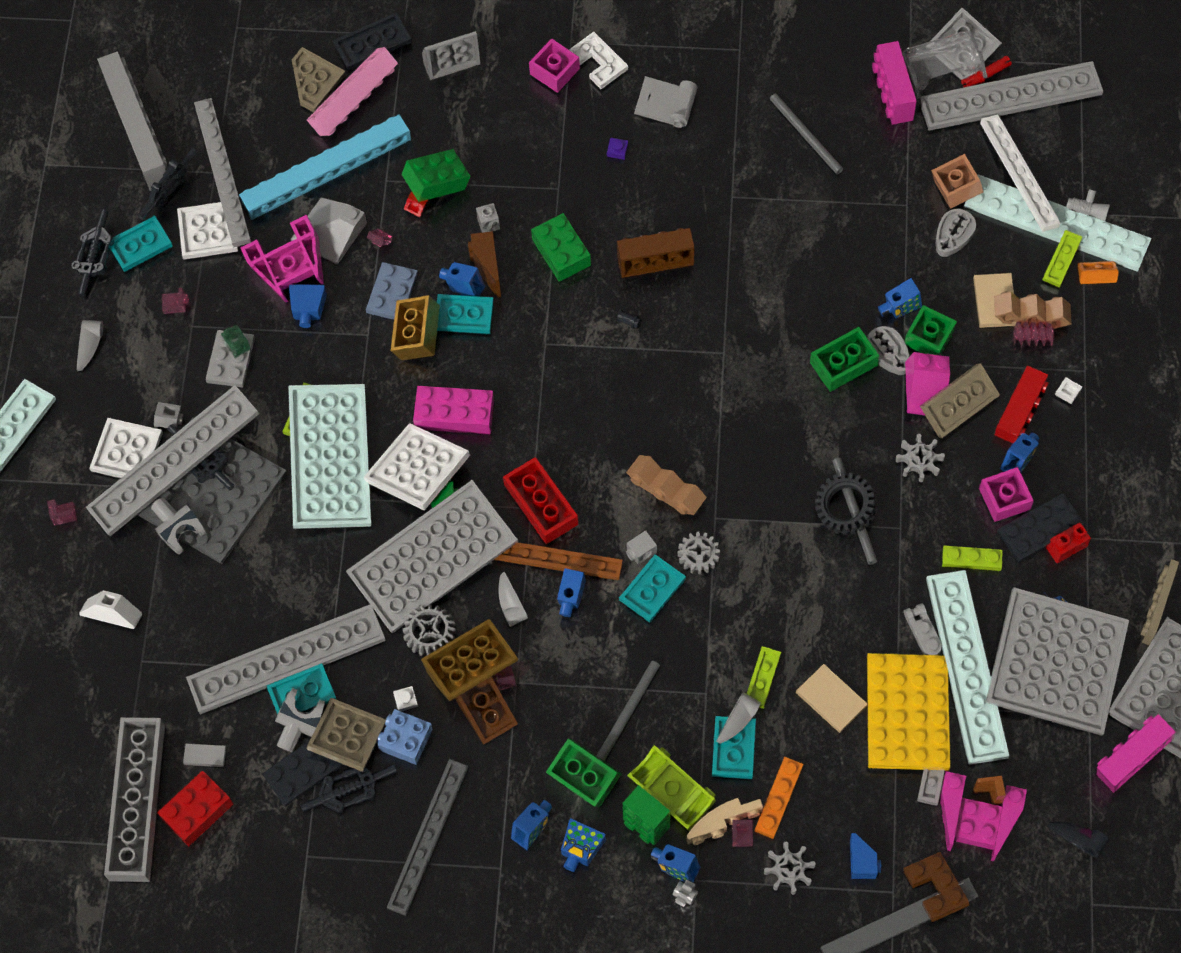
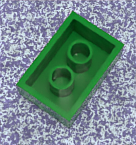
[402,149,470,202]
[531,213,591,282]
[810,327,880,392]
[546,738,622,807]
[623,785,670,845]

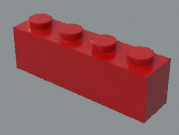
[994,366,1049,443]

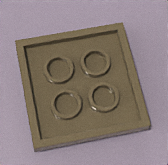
[307,698,386,772]

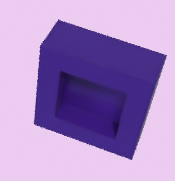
[607,138,628,160]

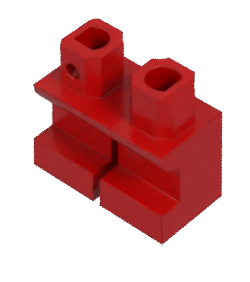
[1046,523,1091,563]

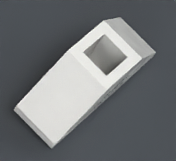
[80,590,142,629]

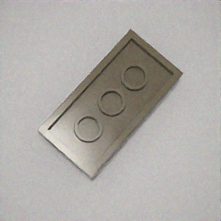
[920,363,1000,438]
[1140,559,1179,645]

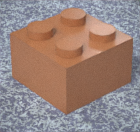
[931,154,983,209]

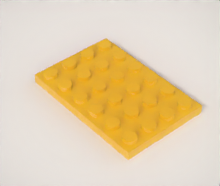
[867,653,950,771]

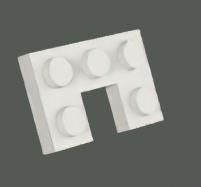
[569,32,628,89]

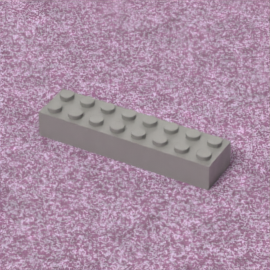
[97,52,168,191]
[104,718,165,882]

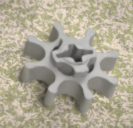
[896,434,945,482]
[764,842,815,895]

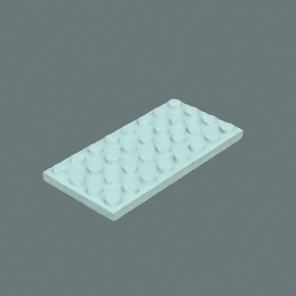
[289,384,371,529]

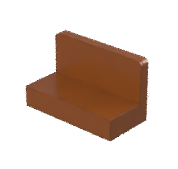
[973,776,1006,806]

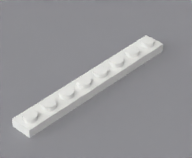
[980,114,1060,232]

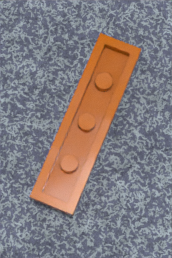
[755,757,803,839]

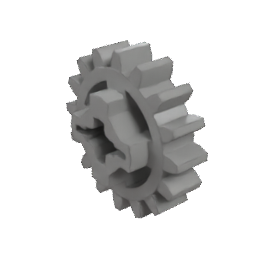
[678,532,720,574]

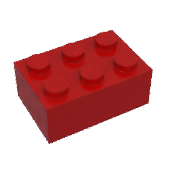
[157,771,233,847]

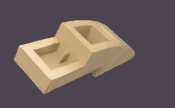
[687,798,763,845]

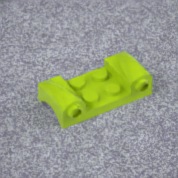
[628,745,716,831]

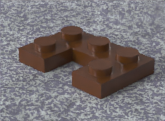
[903,852,969,922]

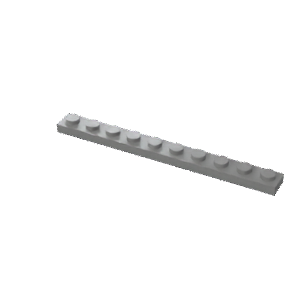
[194,98,251,248]

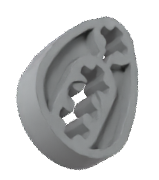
[935,209,976,257]
[867,326,909,375]

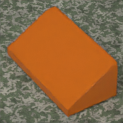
[1078,261,1118,284]

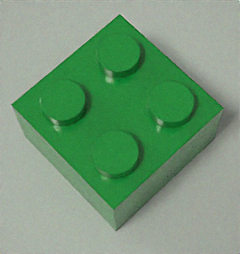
[905,305,957,356]

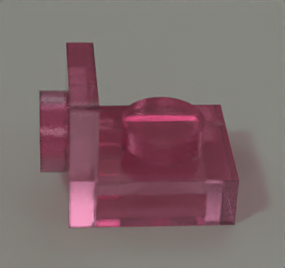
[162,288,189,314]

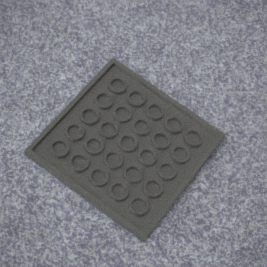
[137,417,287,564]

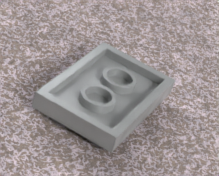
[205,330,255,388]

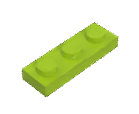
[1043,230,1082,287]
[942,546,1002,571]
[747,646,781,708]

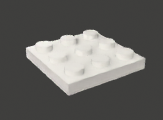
[177,202,238,259]
[90,418,163,478]

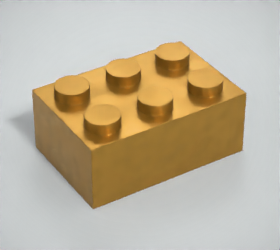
[391,295,440,360]

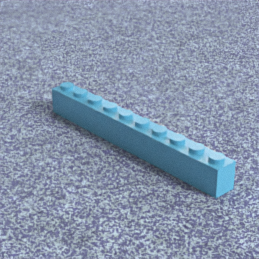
[239,115,411,220]

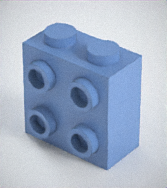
[377,709,433,765]

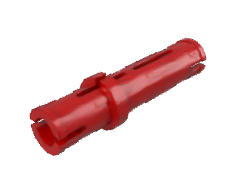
[961,56,1011,88]

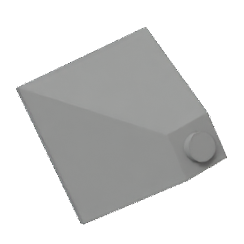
[925,8,1001,80]
[422,31,480,80]
[291,198,367,265]

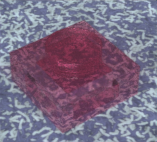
[367,228,393,246]

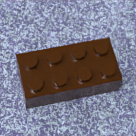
[617,228,694,278]

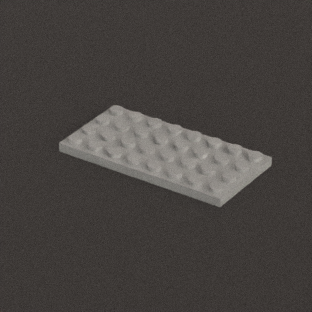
[346,480,518,633]

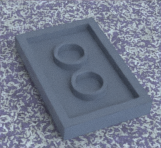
[366,262,418,319]

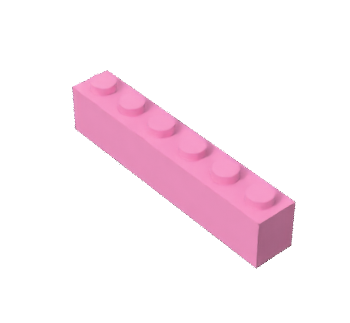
[307,47,398,136]

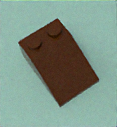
[468,231,501,298]
[455,677,518,744]

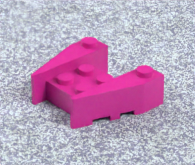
[241,215,324,302]
[940,772,1027,861]

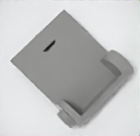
[634,76,698,128]

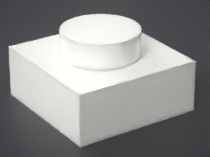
[1055,378,1082,404]
[393,686,418,711]

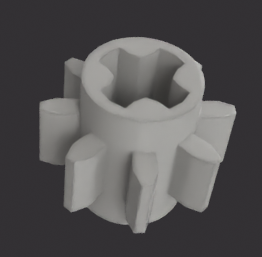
[673,880,698,907]

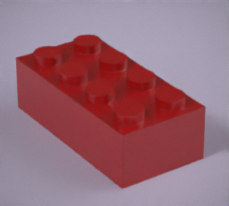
[503,457,578,545]

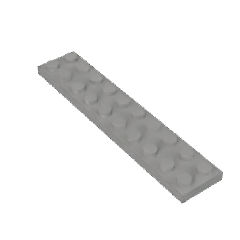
[919,61,1103,131]
[86,385,259,536]
[186,605,386,714]

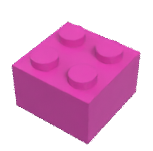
[529,39,580,93]
[979,467,1033,522]

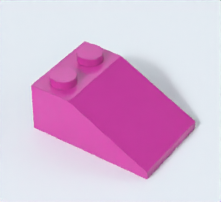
[905,352,950,415]

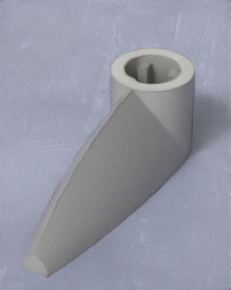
[77,320,103,371]
[499,572,528,627]
[716,692,761,743]

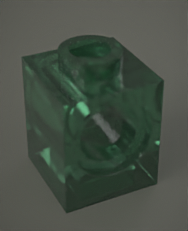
[221,324,251,358]

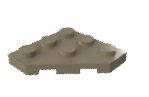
[292,47,346,112]

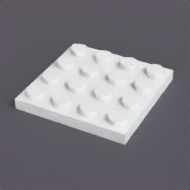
[364,423,470,510]

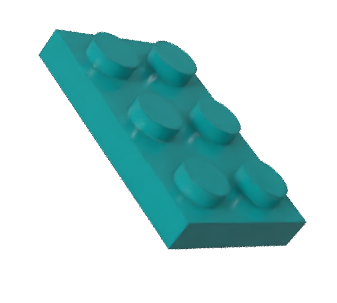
[109,216,173,272]
[437,294,494,334]
[619,555,686,622]
[267,663,337,714]
[712,716,756,779]

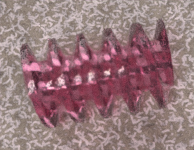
[1013,322,1054,346]

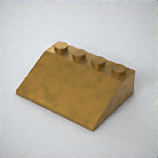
[422,619,518,701]

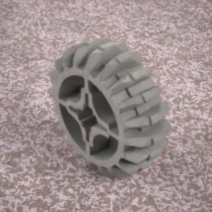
[403,605,456,656]

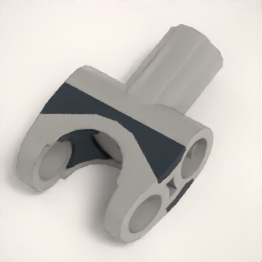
[151,498,206,554]
[275,688,325,752]

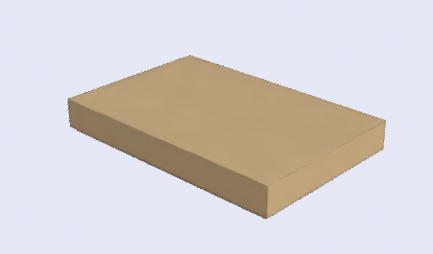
[973,273,1018,328]
[796,664,867,733]

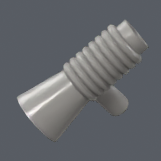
[1066,190,1110,221]

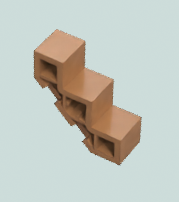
[994,291,1071,329]
[626,455,707,515]

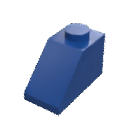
[850,833,881,879]

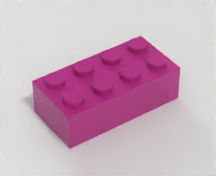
[872,41,916,124]
[413,386,494,435]
[1097,714,1176,793]

